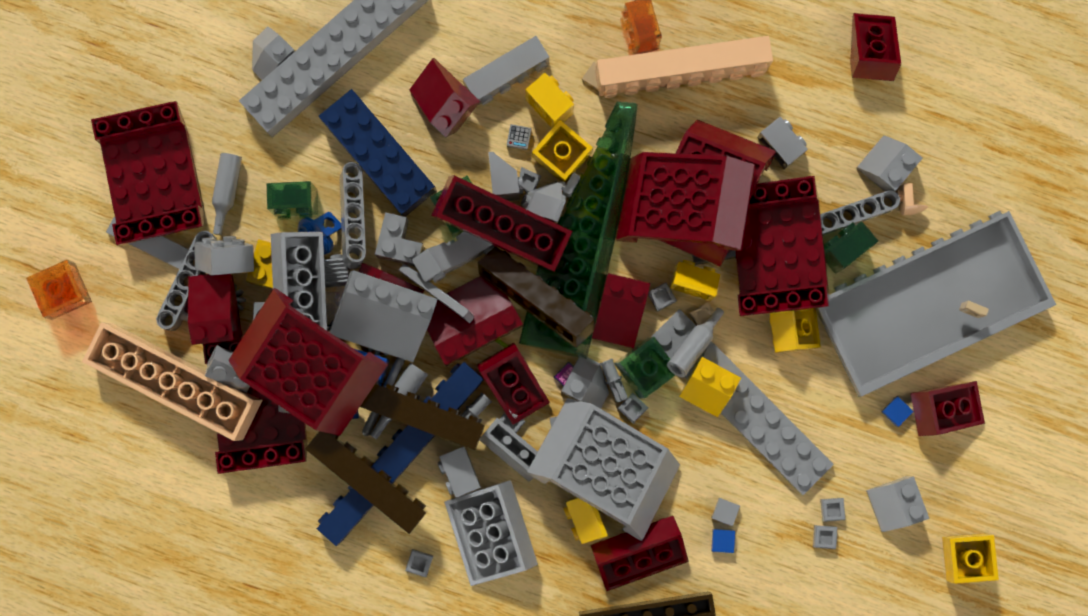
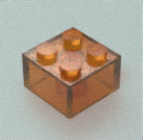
[620,0,662,55]
[26,260,92,320]

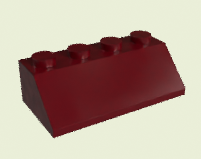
[590,515,689,592]

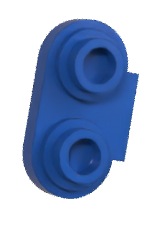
[298,212,341,255]

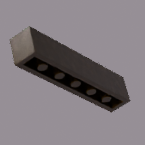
[478,246,594,348]
[360,380,485,450]
[305,431,428,534]
[579,591,716,616]

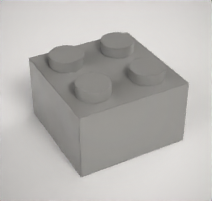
[194,236,254,275]

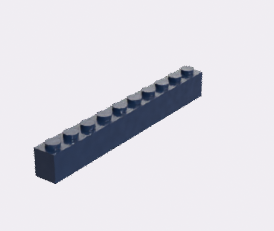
[316,362,484,546]

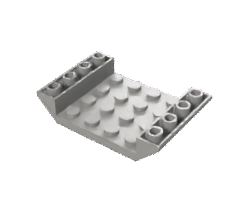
[526,398,680,541]

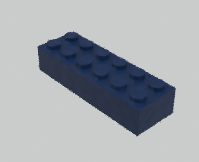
[319,89,437,217]

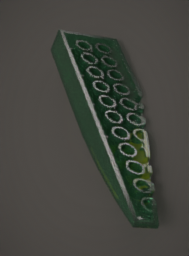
[519,102,638,359]

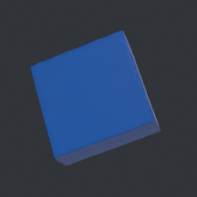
[881,396,914,427]
[711,529,735,553]

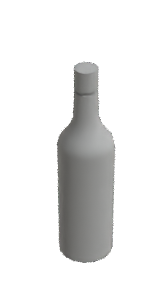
[212,153,242,235]
[667,308,724,378]
[370,363,428,439]

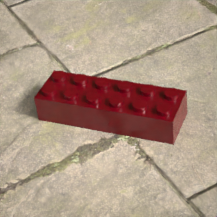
[431,175,572,271]

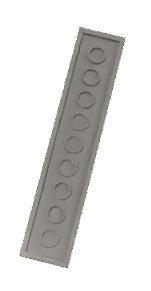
[648,309,834,495]

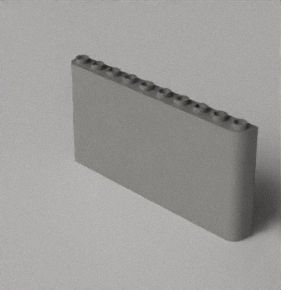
[815,211,1056,397]

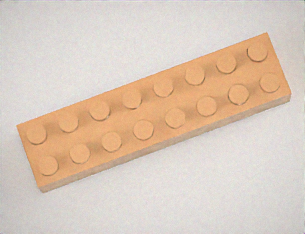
[595,36,773,98]
[82,322,262,441]

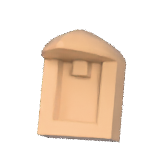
[896,183,928,215]

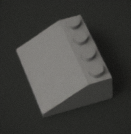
[330,270,437,362]
[444,480,538,586]

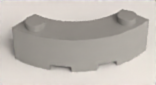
[412,232,495,282]

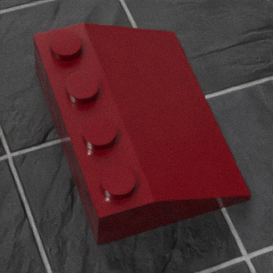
[427,276,523,367]

